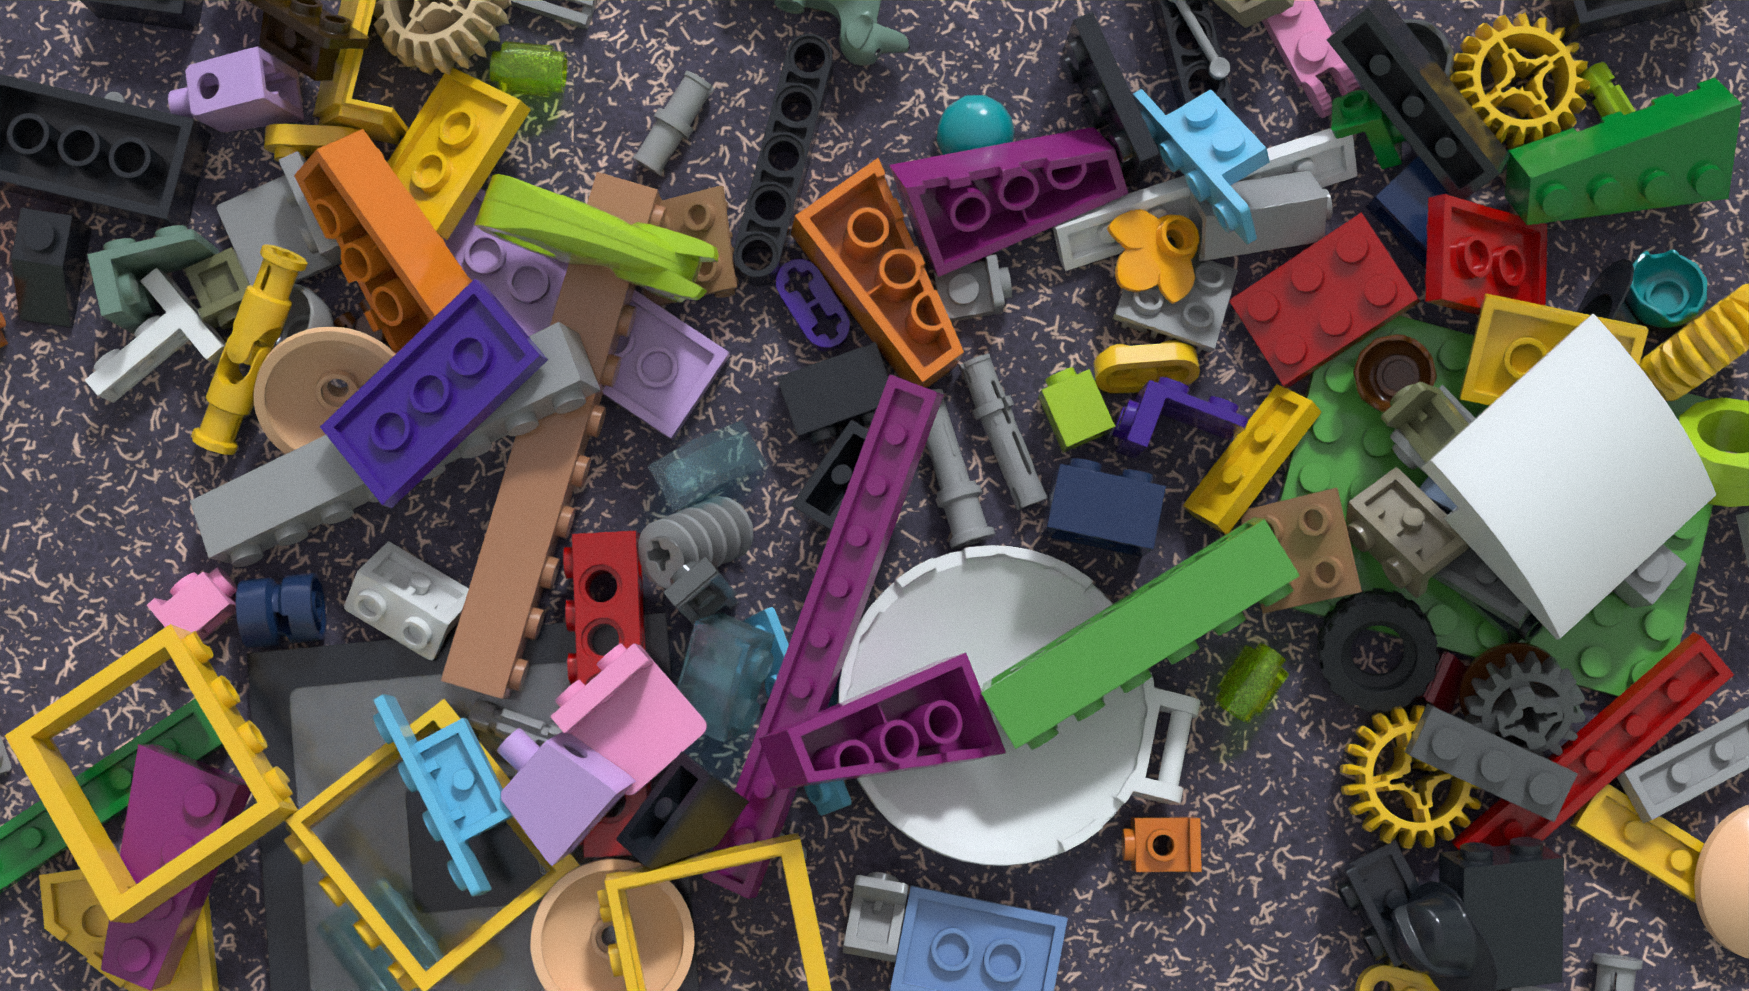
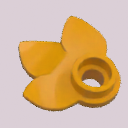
[1107,209,1199,304]

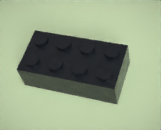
[0,74,211,228]

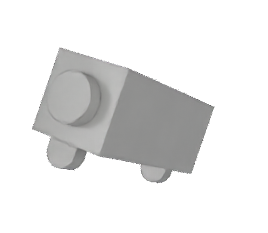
[1189,170,1332,261]

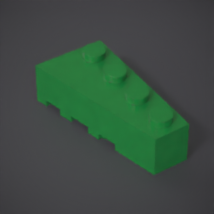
[1504,77,1742,225]

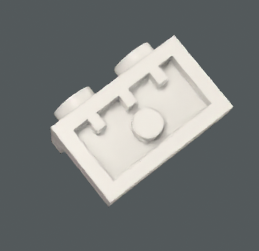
[344,541,469,660]

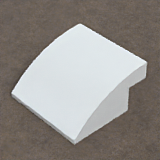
[1421,314,1716,640]

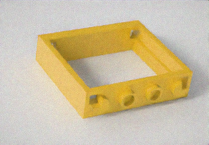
[5,624,298,923]
[284,699,580,991]
[597,833,832,991]

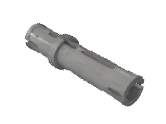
[958,353,1048,510]

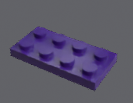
[320,279,548,508]

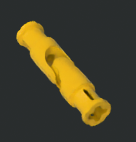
[191,244,308,455]

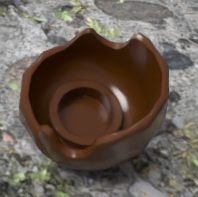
[1353,334,1437,413]

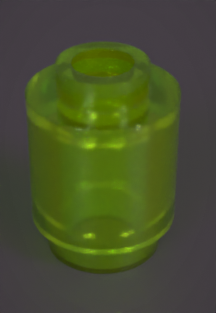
[490,41,568,97]
[1214,643,1289,724]

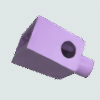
[168,47,304,132]
[497,728,636,866]

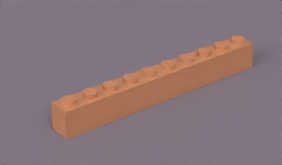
[441,172,667,699]

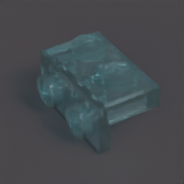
[315,878,444,991]

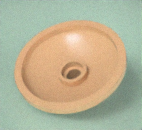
[253,327,395,454]
[1694,804,1749,959]
[531,858,694,991]

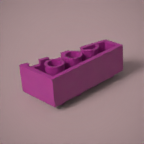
[889,127,1129,277]
[759,652,1006,790]
[101,744,251,991]

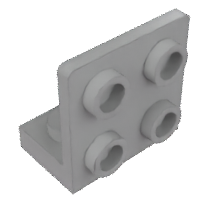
[217,151,342,285]

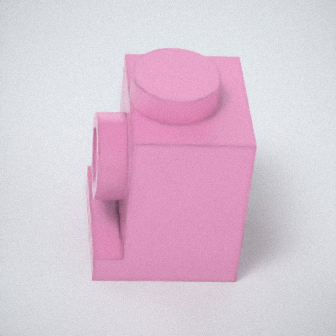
[147,567,237,641]

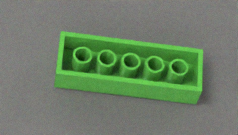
[981,517,1300,750]

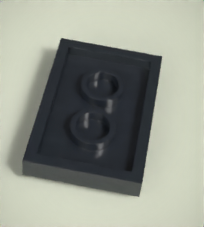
[1060,12,1160,187]

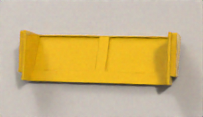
[313,0,409,145]

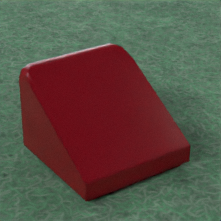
[1414,652,1467,714]

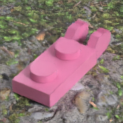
[1262,0,1360,118]

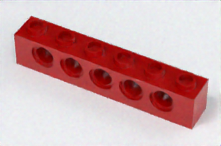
[563,531,652,858]

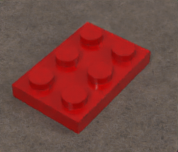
[1425,194,1547,315]
[1229,212,1421,388]

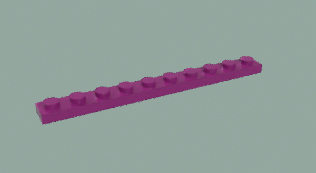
[702,374,944,899]

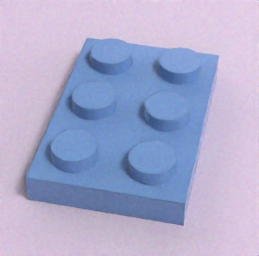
[890,885,1068,991]

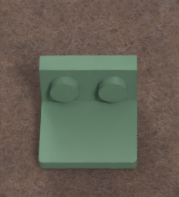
[87,225,219,334]

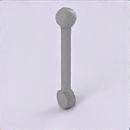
[1168,0,1230,80]

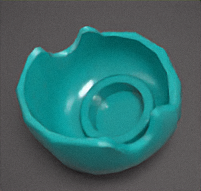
[937,95,1015,155]
[1625,249,1708,328]

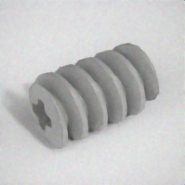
[638,496,754,589]

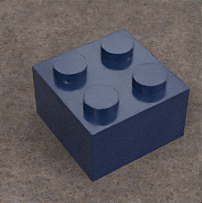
[1040,458,1166,557]

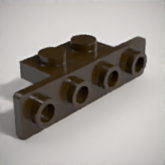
[247,0,370,81]

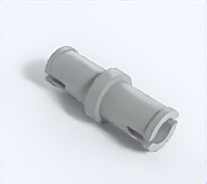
[632,71,715,176]

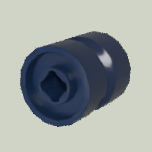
[236,573,327,648]

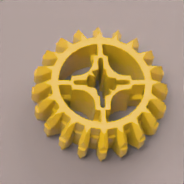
[1450,12,1591,150]
[1639,284,1749,401]
[1340,705,1481,849]

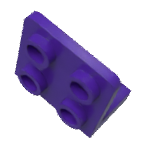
[1111,377,1249,459]

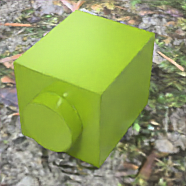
[1038,367,1115,453]

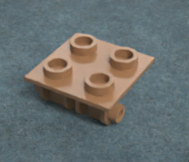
[643,186,739,306]
[1241,488,1362,614]

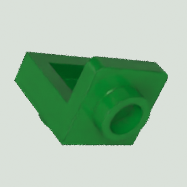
[1331,90,1407,169]

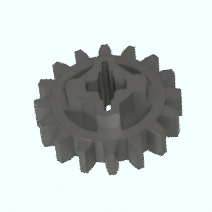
[1464,651,1586,756]

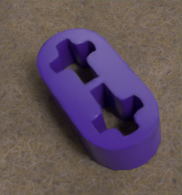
[776,259,850,351]

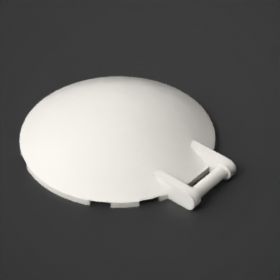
[838,545,1201,866]

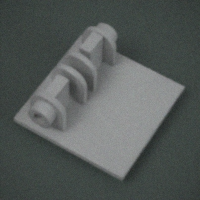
[1112,256,1238,354]

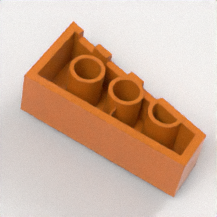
[294,129,472,354]
[791,158,964,388]

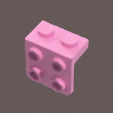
[550,643,707,795]

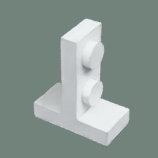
[85,267,226,403]

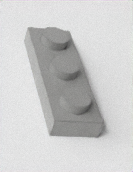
[1617,706,1749,823]

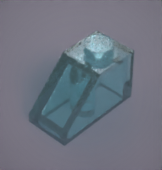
[647,420,768,513]

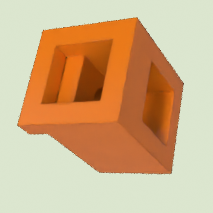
[1122,816,1202,872]

